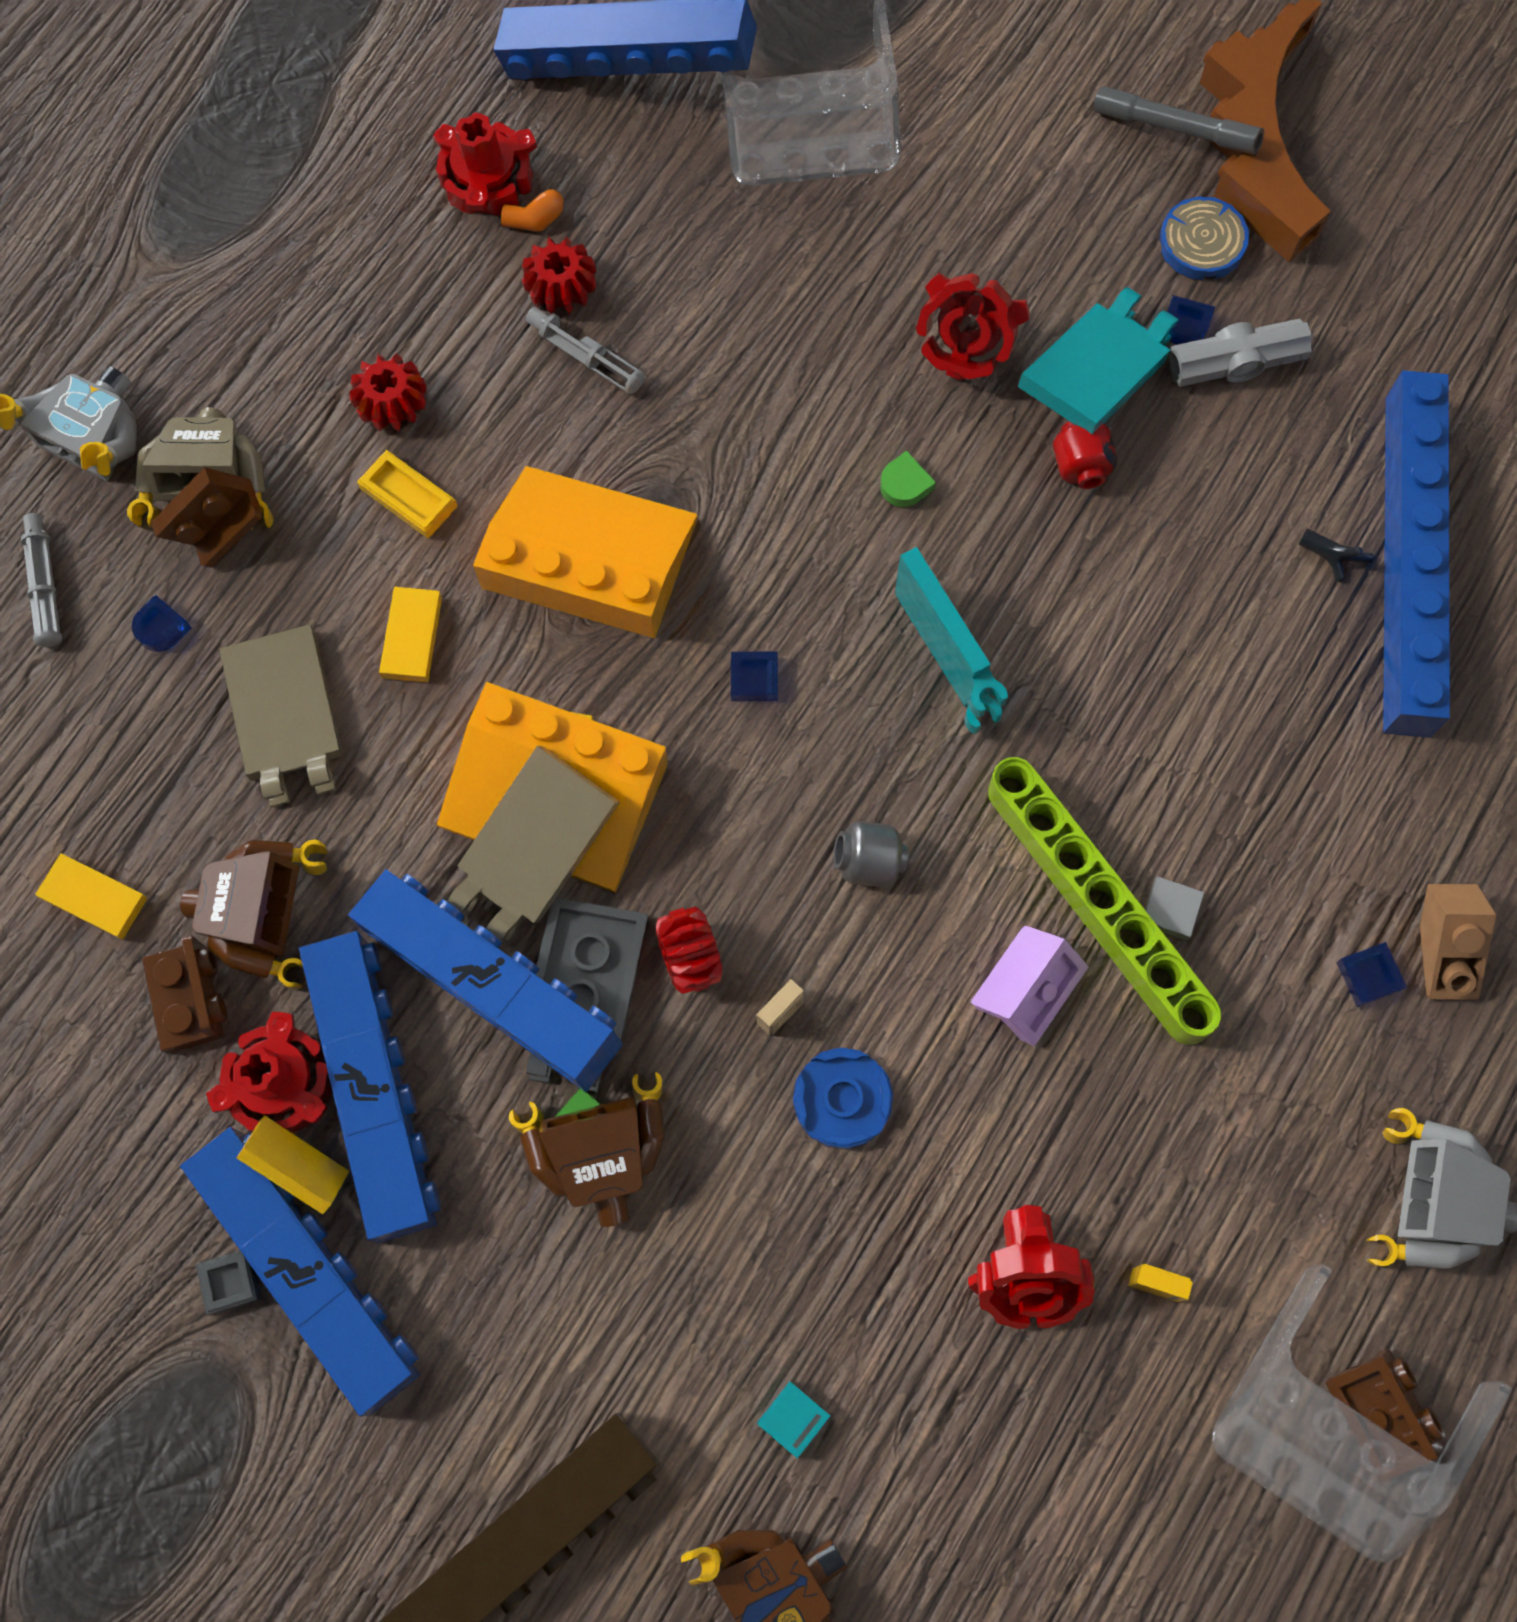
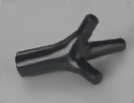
[1299,528,1374,581]

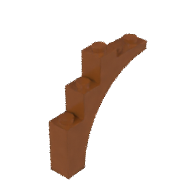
[1199,0,1331,262]

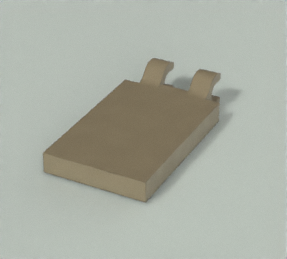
[219,624,343,808]
[447,746,620,942]

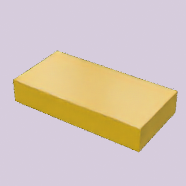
[357,450,458,539]
[379,587,442,683]
[35,853,148,940]
[236,1115,349,1214]

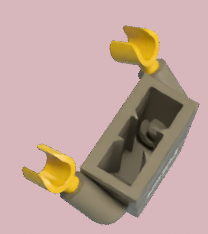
[127,407,273,530]

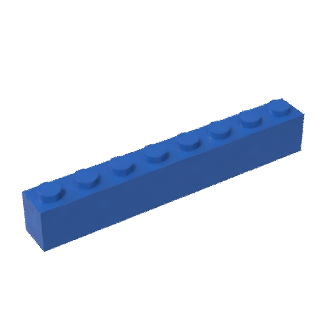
[1383,370,1450,738]

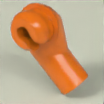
[501,189,564,232]

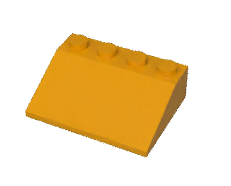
[473,466,698,638]
[437,682,668,893]

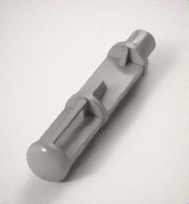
[526,307,644,394]
[21,513,63,648]

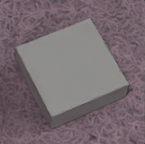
[1145,876,1204,941]

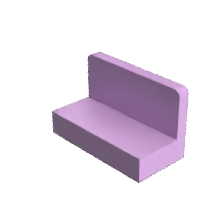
[971,926,1089,1046]

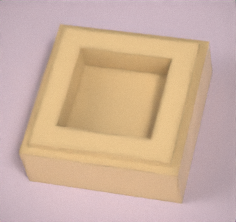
[756,979,804,1036]

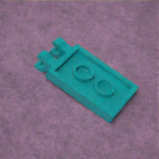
[1018,287,1179,434]
[895,547,1008,734]

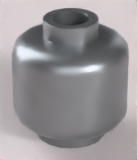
[833,821,909,887]

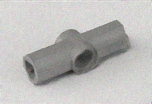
[1168,319,1312,387]

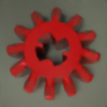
[522,236,597,314]
[349,352,427,432]
[656,906,723,994]

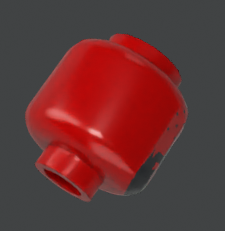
[1053,421,1117,489]

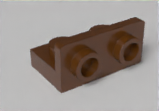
[151,467,262,568]
[142,935,228,1054]
[1325,1348,1445,1483]

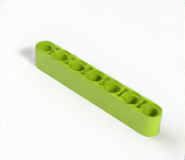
[988,757,1221,1045]

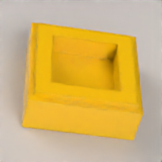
[1128,1264,1193,1302]

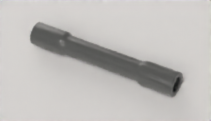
[1094,86,1265,155]

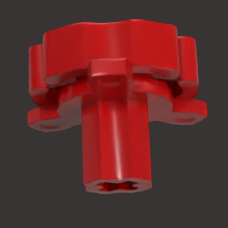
[433,112,537,215]
[916,272,1030,380]
[206,1012,332,1133]
[968,1205,1095,1329]

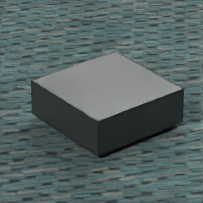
[196,1251,261,1316]

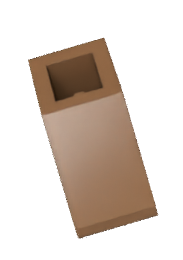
[1420,884,1496,1000]

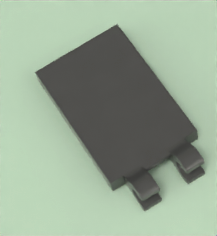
[526,897,649,1093]

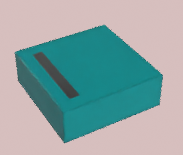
[756,1381,830,1459]

